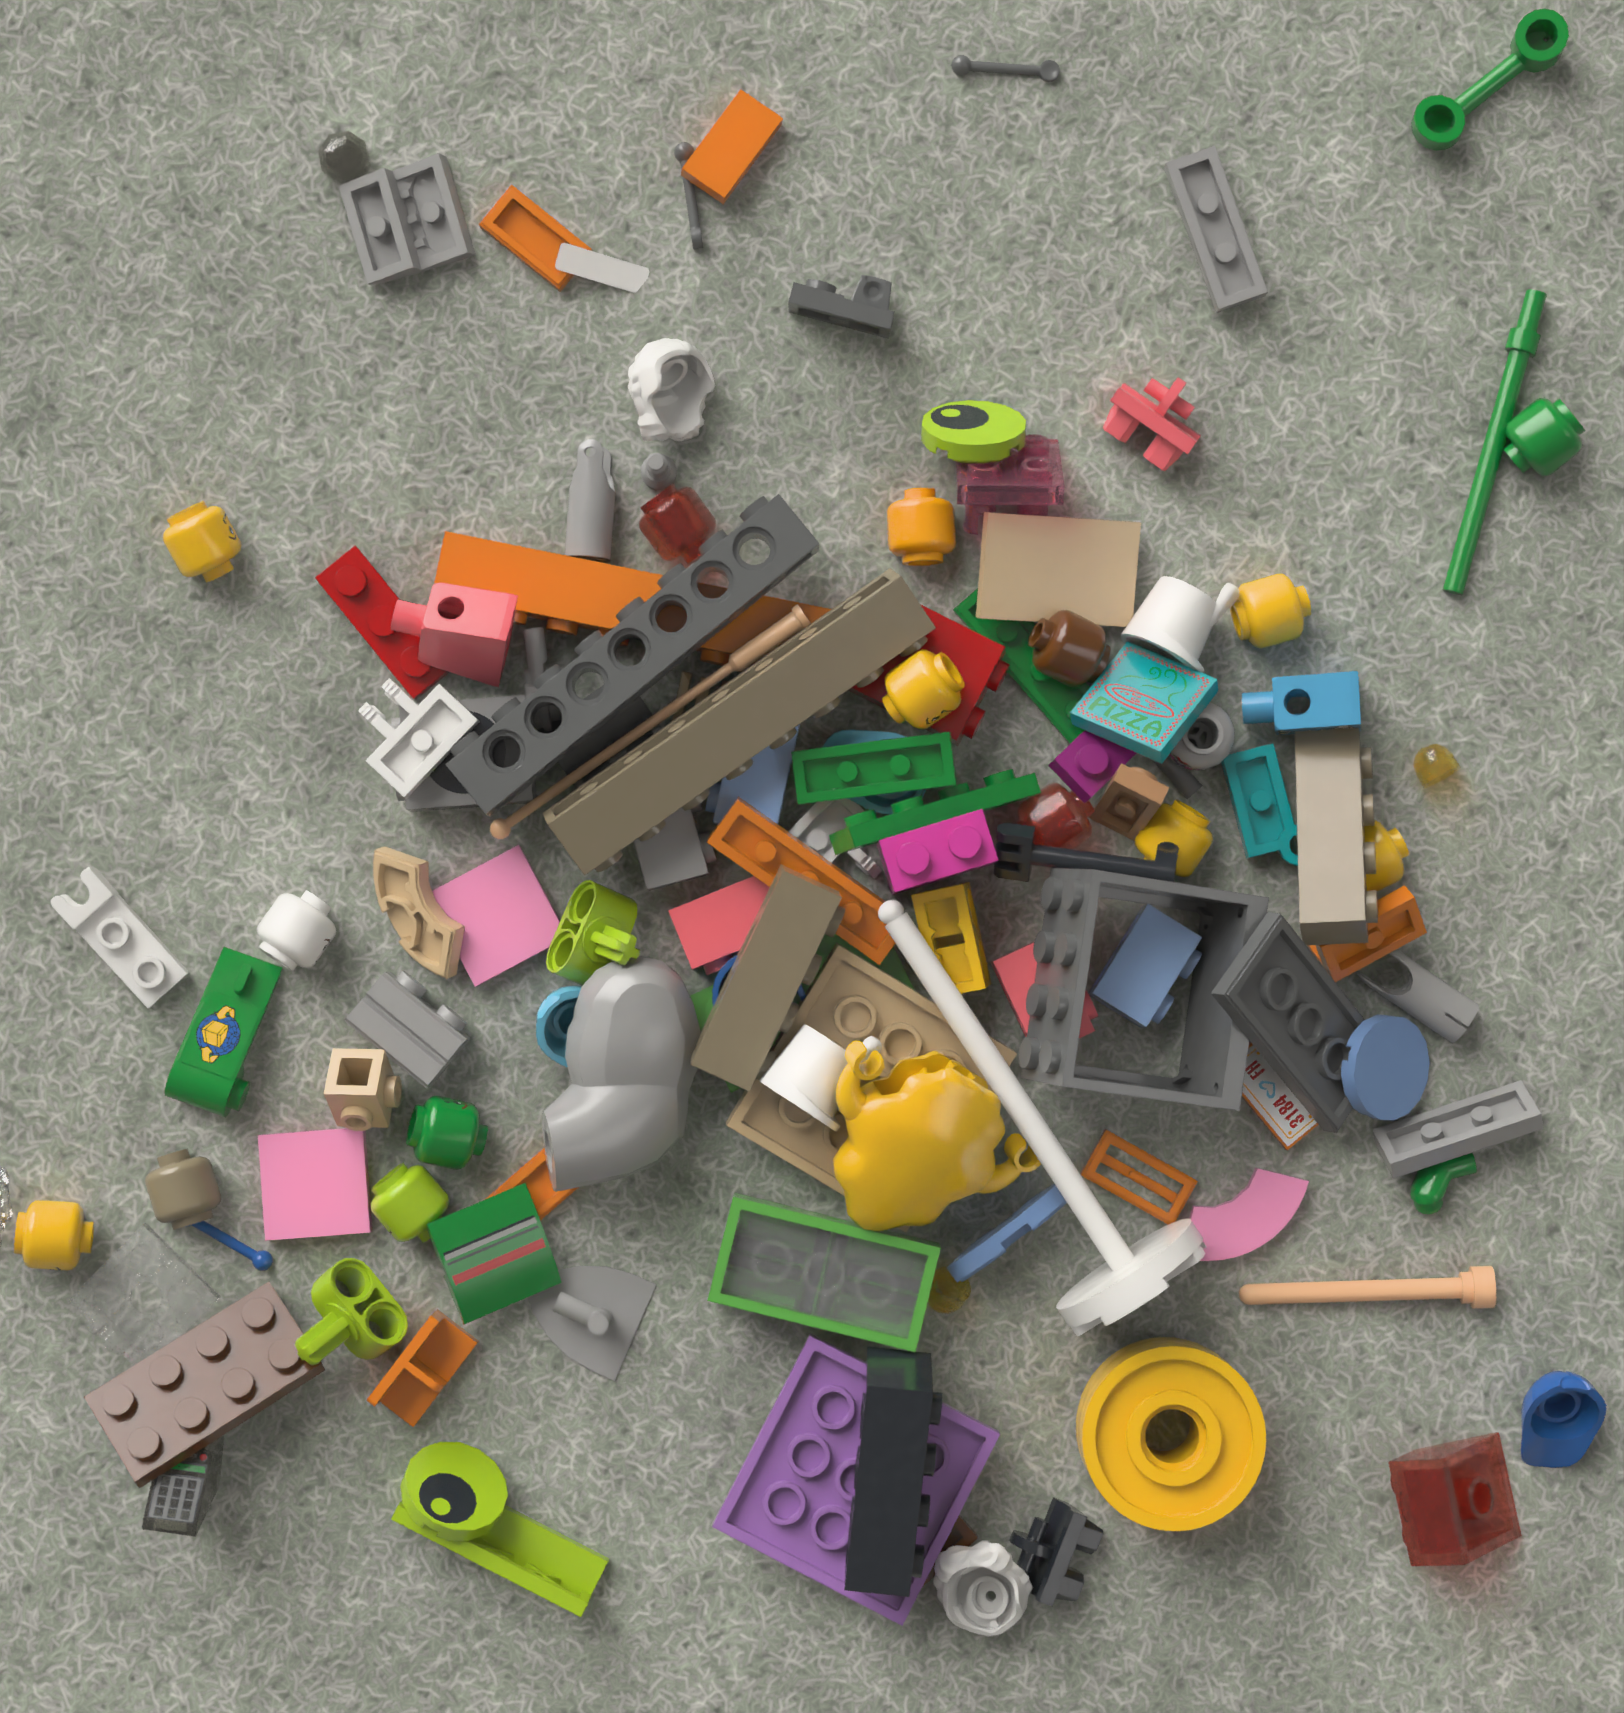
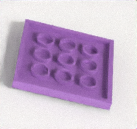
[712,1333,1000,1626]

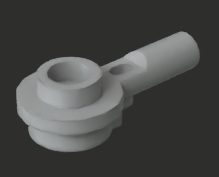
[523,627,562,733]

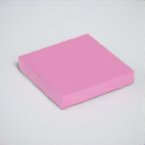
[432,845,560,987]
[258,1128,372,1241]

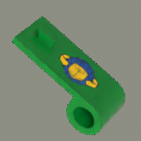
[165,947,283,1118]

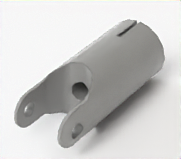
[565,439,616,563]
[1356,949,1479,1043]

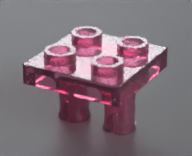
[954,434,1065,535]

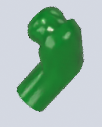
[1410,1153,1477,1215]

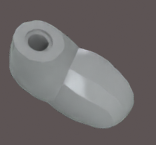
[542,956,701,1192]

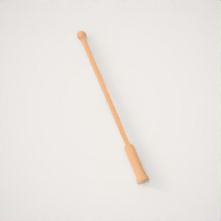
[490,604,811,839]

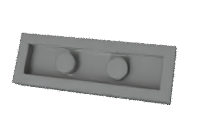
[1164,146,1268,313]
[1372,1080,1543,1179]

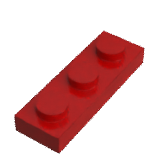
[315,545,450,700]

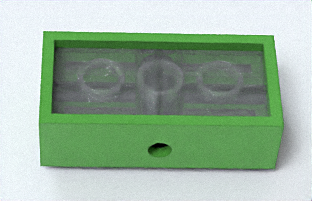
[707,1192,941,1352]

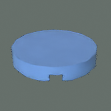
[1341,1014,1430,1121]

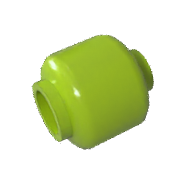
[371,1162,449,1243]

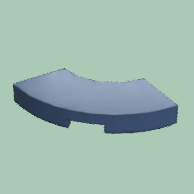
[946,1184,1067,1282]

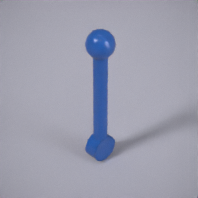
[185,1221,273,1271]

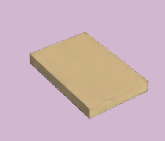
[976,512,1141,627]

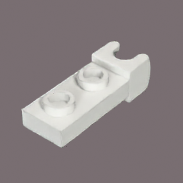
[50,866,190,1008]

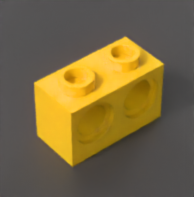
[911,882,992,994]

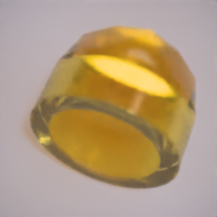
[1413,744,1461,788]
[928,1267,971,1314]

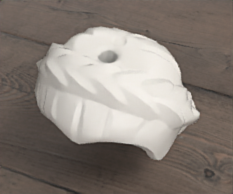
[628,338,715,442]
[933,1540,1033,1637]

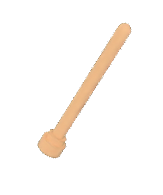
[1239,1266,1496,1309]

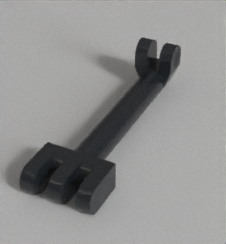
[993,823,1179,882]

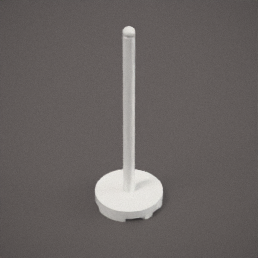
[878,900,1207,1336]

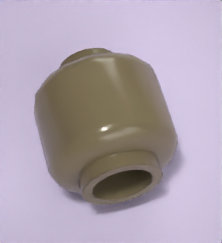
[145,1148,221,1230]

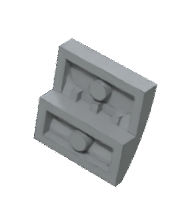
[338,153,475,285]

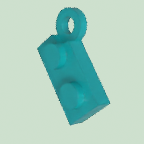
[1221,743,1298,866]

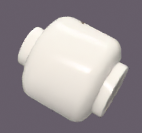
[257,891,336,972]

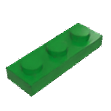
[791,732,957,804]

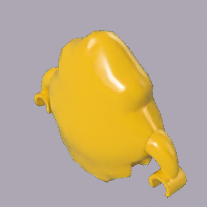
[833,1041,1041,1232]

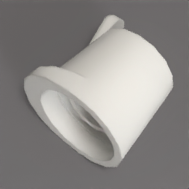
[1121,576,1240,673]
[759,1024,882,1132]

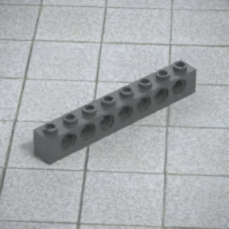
[445,494,819,817]

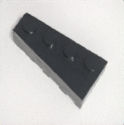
[844,1346,942,1597]

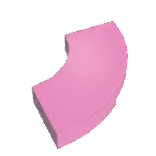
[1189,1167,1309,1261]

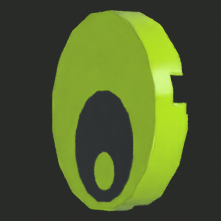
[921,400,1026,463]
[400,1441,508,1541]

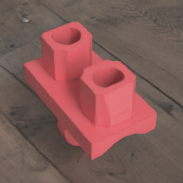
[1103,377,1201,471]

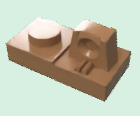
[1089,763,1169,841]

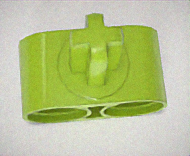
[546,880,640,986]
[295,1258,408,1365]

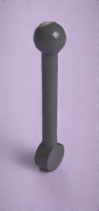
[951,55,1060,82]
[674,142,703,249]

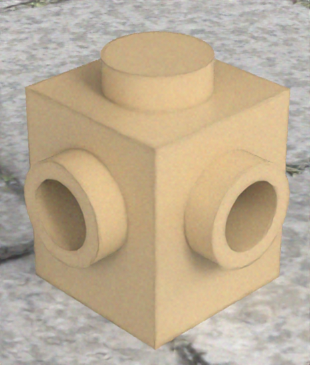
[324,1048,402,1131]

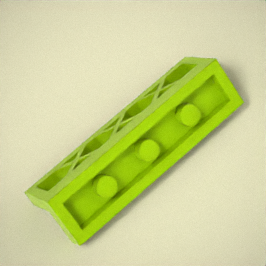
[391,1501,609,1617]

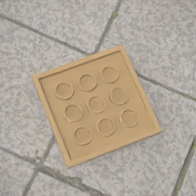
[726,942,1017,1232]

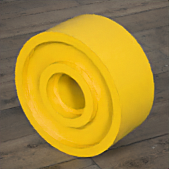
[1076,1337,1266,1531]

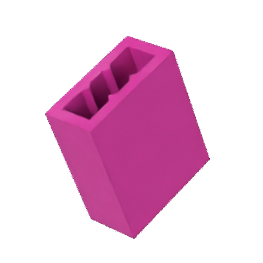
[876,809,998,895]

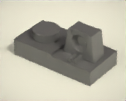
[788,275,895,339]

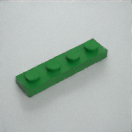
[829,769,1041,855]

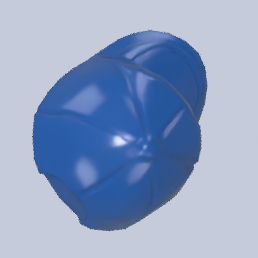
[1521,1371,1607,1468]

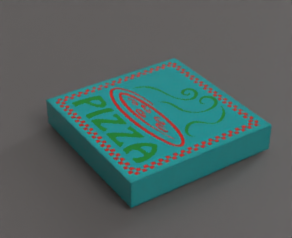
[1070,641,1218,764]

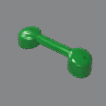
[1411,8,1569,151]

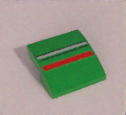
[426,1183,562,1325]

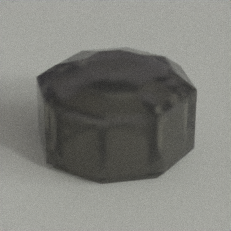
[318,131,371,185]

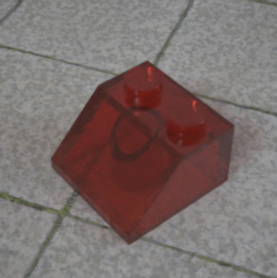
[1388,1432,1522,1566]

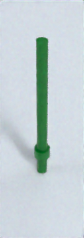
[1443,289,1547,596]

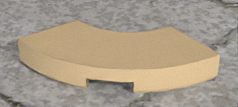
[373,846,465,979]

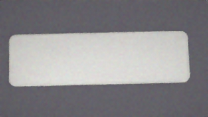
[555,243,649,293]

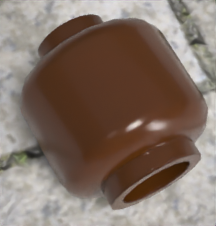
[1029,610,1111,687]

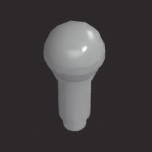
[641,453,677,490]

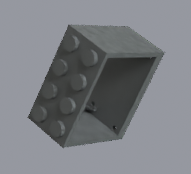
[1018,868,1269,1111]

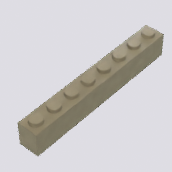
[542,568,936,876]

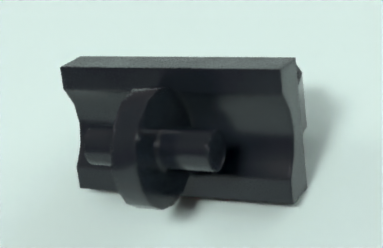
[1009,1497,1104,1607]

